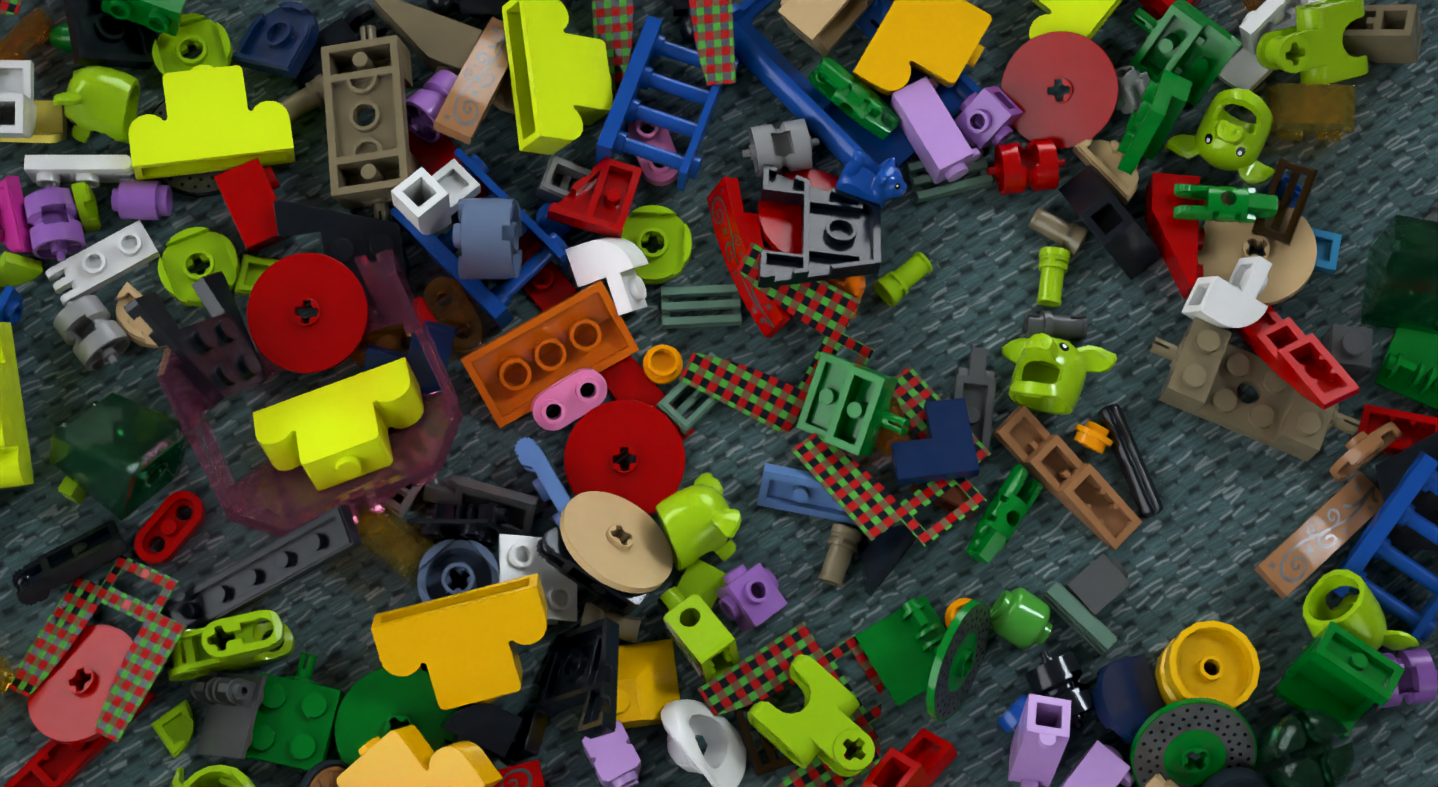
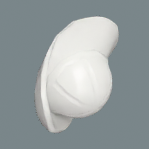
[661,699,746,787]

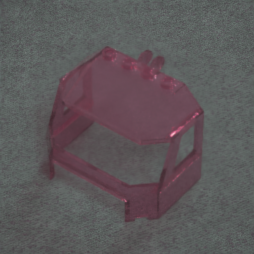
[157,249,463,537]

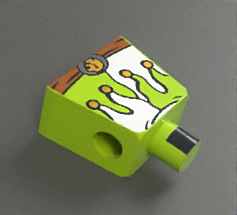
[657,587,741,684]

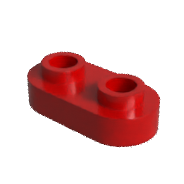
[134,491,206,566]

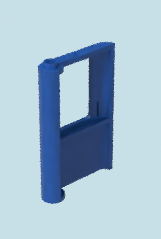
[732,0,981,175]

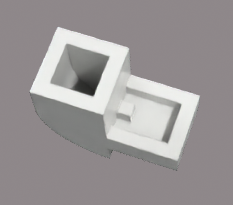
[0,60,37,138]
[391,159,481,235]
[565,237,649,316]
[1181,256,1272,328]

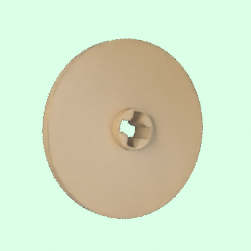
[1197,201,1317,306]
[560,491,673,594]

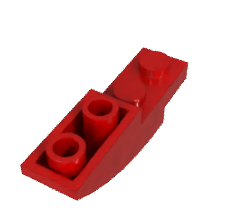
[861,728,958,787]

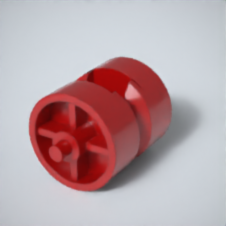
[987,139,1065,195]

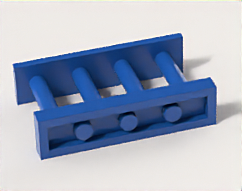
[596,15,739,192]
[389,148,571,330]
[1332,451,1438,641]

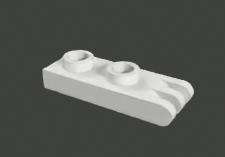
[24,155,136,188]
[45,220,160,307]

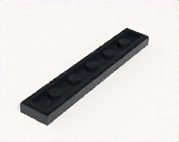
[160,505,362,630]

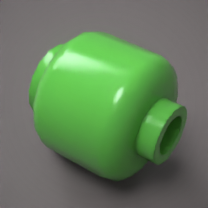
[990,588,1053,649]

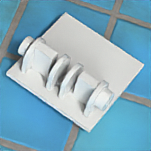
[499,534,577,625]

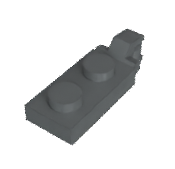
[953,347,997,460]
[423,475,539,536]

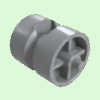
[742,118,820,177]
[53,295,130,371]

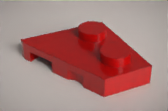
[547,157,643,238]

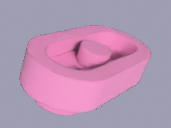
[628,119,679,186]
[531,368,607,431]

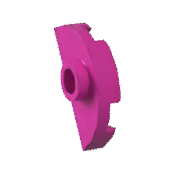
[0,175,33,253]

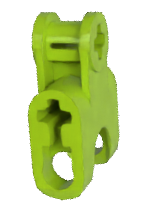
[1256,0,1369,86]
[168,610,295,681]
[747,655,875,777]

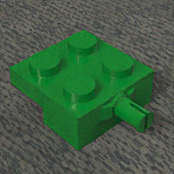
[1129,0,1243,107]
[1117,69,1193,175]
[796,351,910,456]
[245,652,345,772]

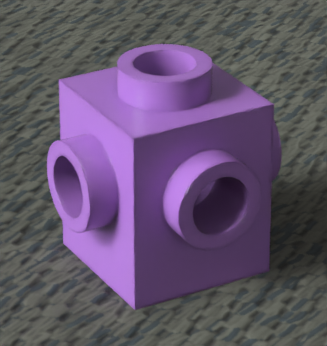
[954,86,1023,149]
[715,563,788,632]

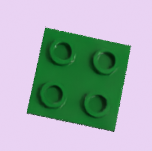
[1374,314,1438,411]
[855,595,947,707]

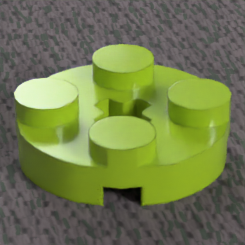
[152,13,233,77]
[621,205,692,285]
[158,227,240,307]

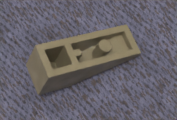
[373,0,483,76]
[1342,4,1423,63]

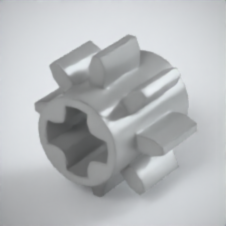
[1116,66,1150,114]

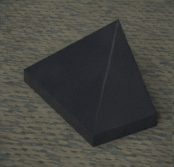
[859,521,924,597]

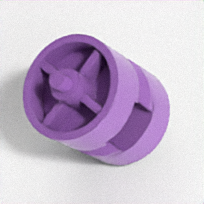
[406,70,458,143]
[24,186,86,262]
[1372,648,1438,709]

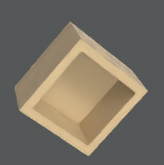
[778,0,874,58]

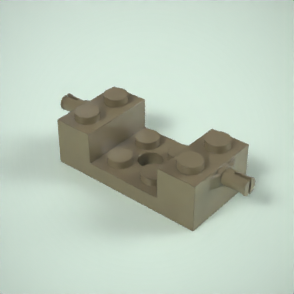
[321,25,419,222]
[1149,317,1360,462]

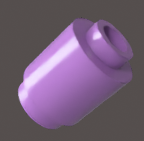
[111,180,173,220]

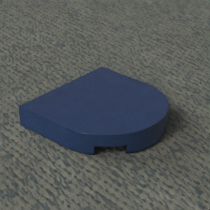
[231,1,319,79]
[1092,654,1164,744]

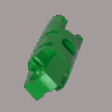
[808,56,900,140]
[1173,184,1278,223]
[965,464,1043,564]

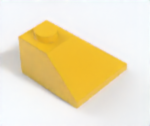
[616,639,680,729]

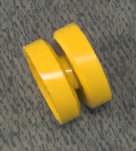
[1155,620,1260,709]

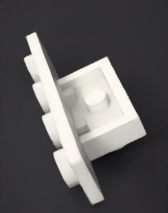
[1219,0,1319,91]

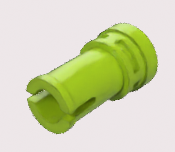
[1036,246,1071,308]
[873,251,933,307]

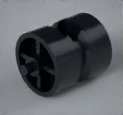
[1024,651,1095,730]

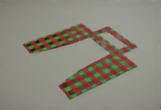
[592,0,736,94]
[678,242,874,433]
[791,366,991,547]
[6,555,187,743]
[698,622,883,787]

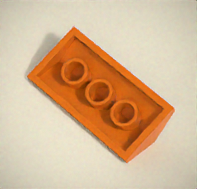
[460,280,639,428]

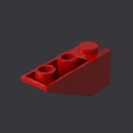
[1145,172,1205,299]

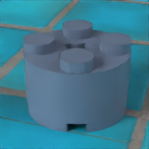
[453,198,522,280]
[417,539,499,602]

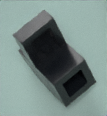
[439,704,523,758]

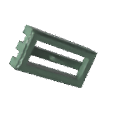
[906,146,993,203]
[660,284,742,329]
[656,351,720,435]
[1041,582,1117,656]

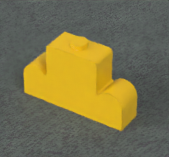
[852,0,992,96]
[371,573,548,710]
[336,725,503,787]

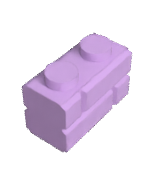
[582,721,642,787]

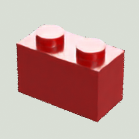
[214,158,292,254]

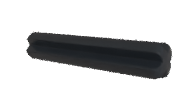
[1098,404,1163,518]

